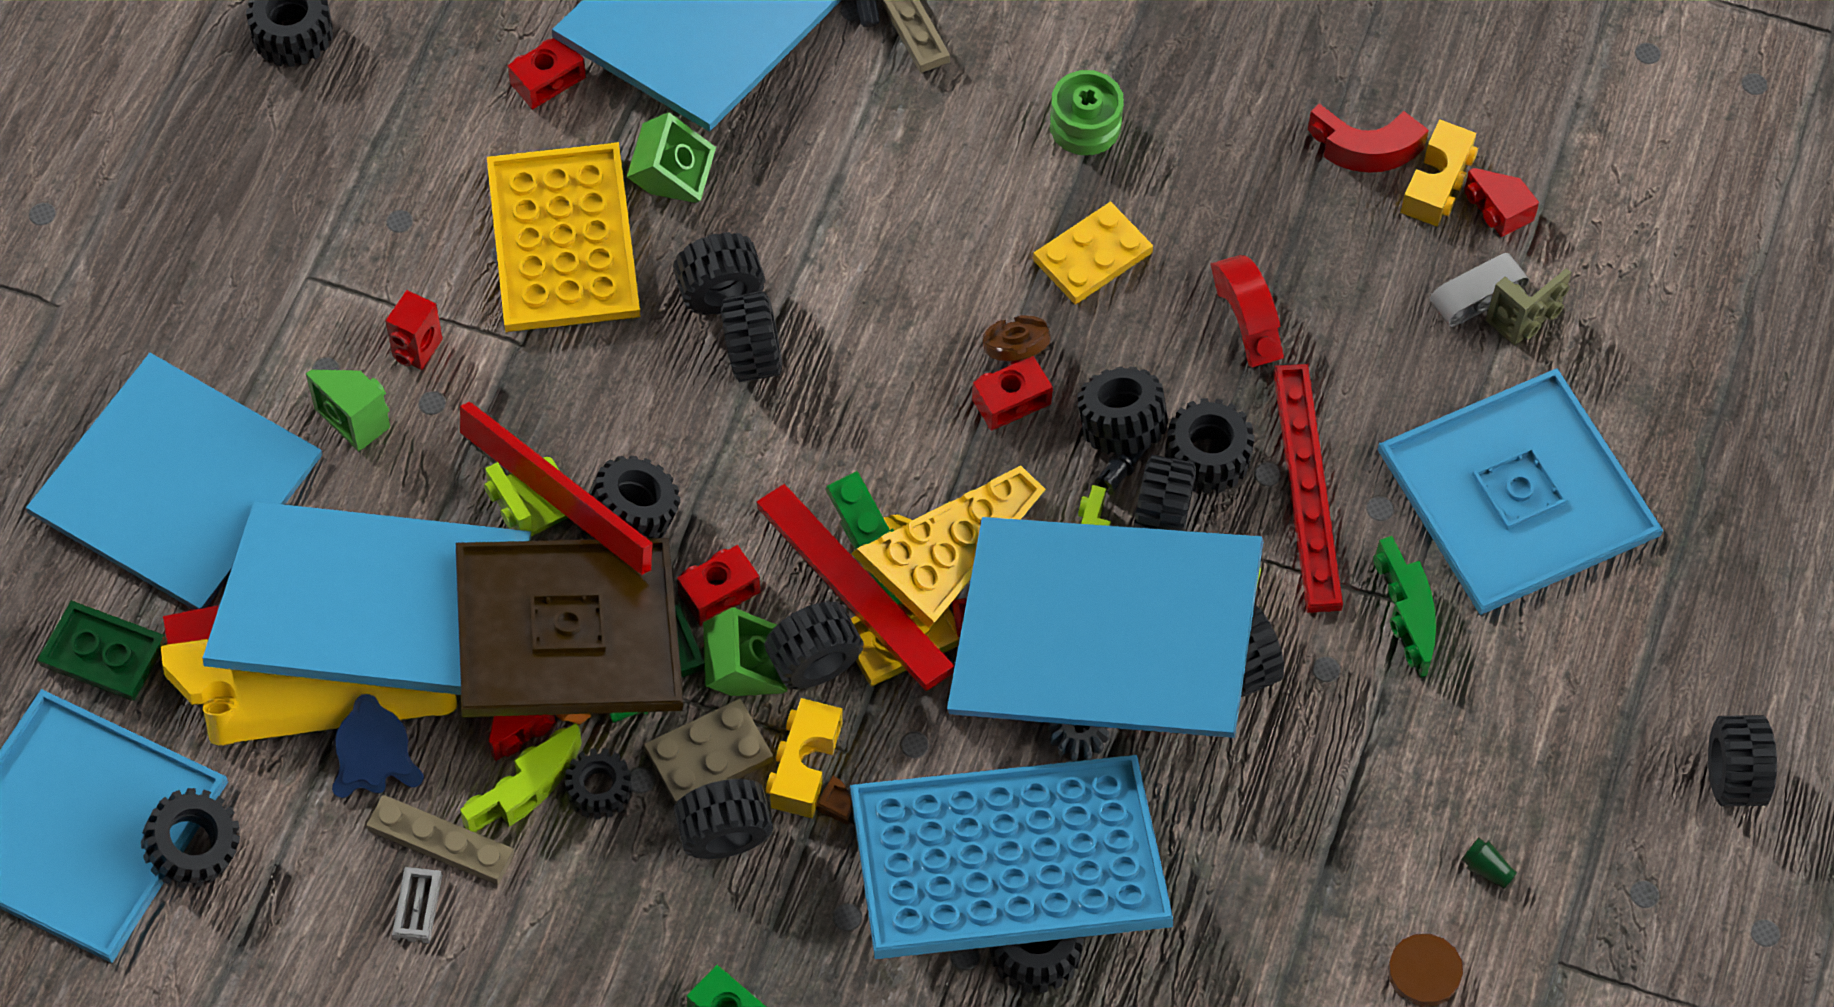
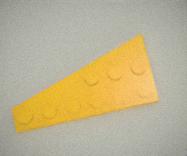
[851,466,1046,628]

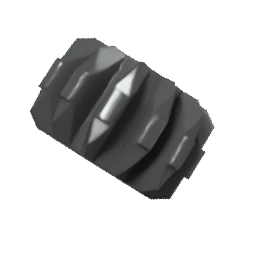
[1048,723,1110,762]

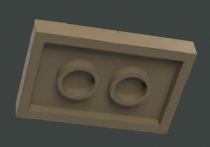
[644,699,774,804]

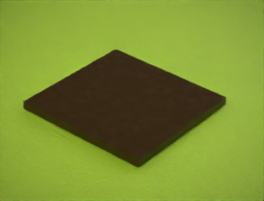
[456,538,683,717]

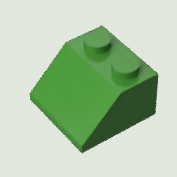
[627,112,716,203]
[306,370,390,452]
[703,607,787,696]

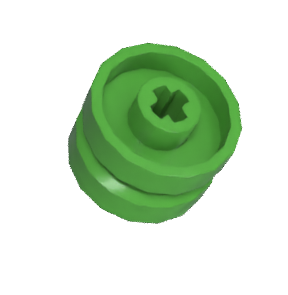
[1050,70,1124,155]

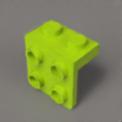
[484,457,568,536]

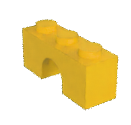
[1400,119,1479,227]
[766,698,843,819]

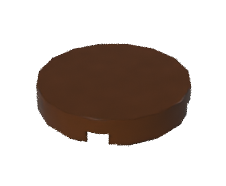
[983,315,1051,361]
[1388,934,1463,1007]

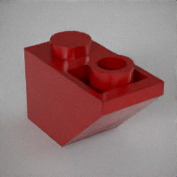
[1464,168,1539,237]
[489,715,555,761]

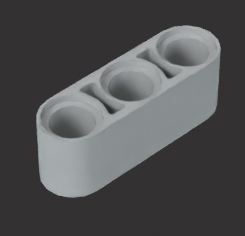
[1430,253,1529,327]

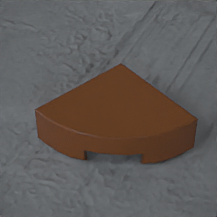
[816,775,852,825]

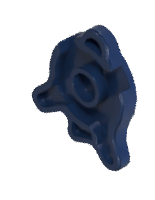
[332,694,424,798]

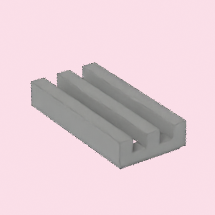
[392,867,442,944]

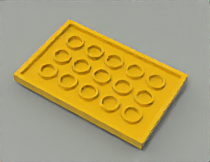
[487,142,641,332]

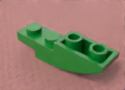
[825,471,902,605]
[1373,536,1436,678]

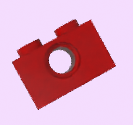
[508,38,586,110]
[385,290,443,370]
[972,356,1053,431]
[677,545,761,626]

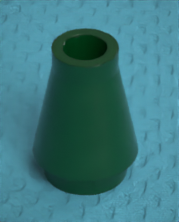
[1461,837,1517,889]

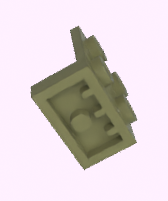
[1486,268,1572,346]

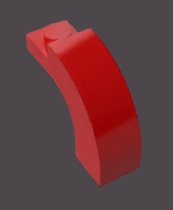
[1307,104,1429,173]
[1210,255,1284,367]

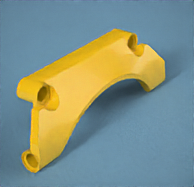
[161,639,457,745]

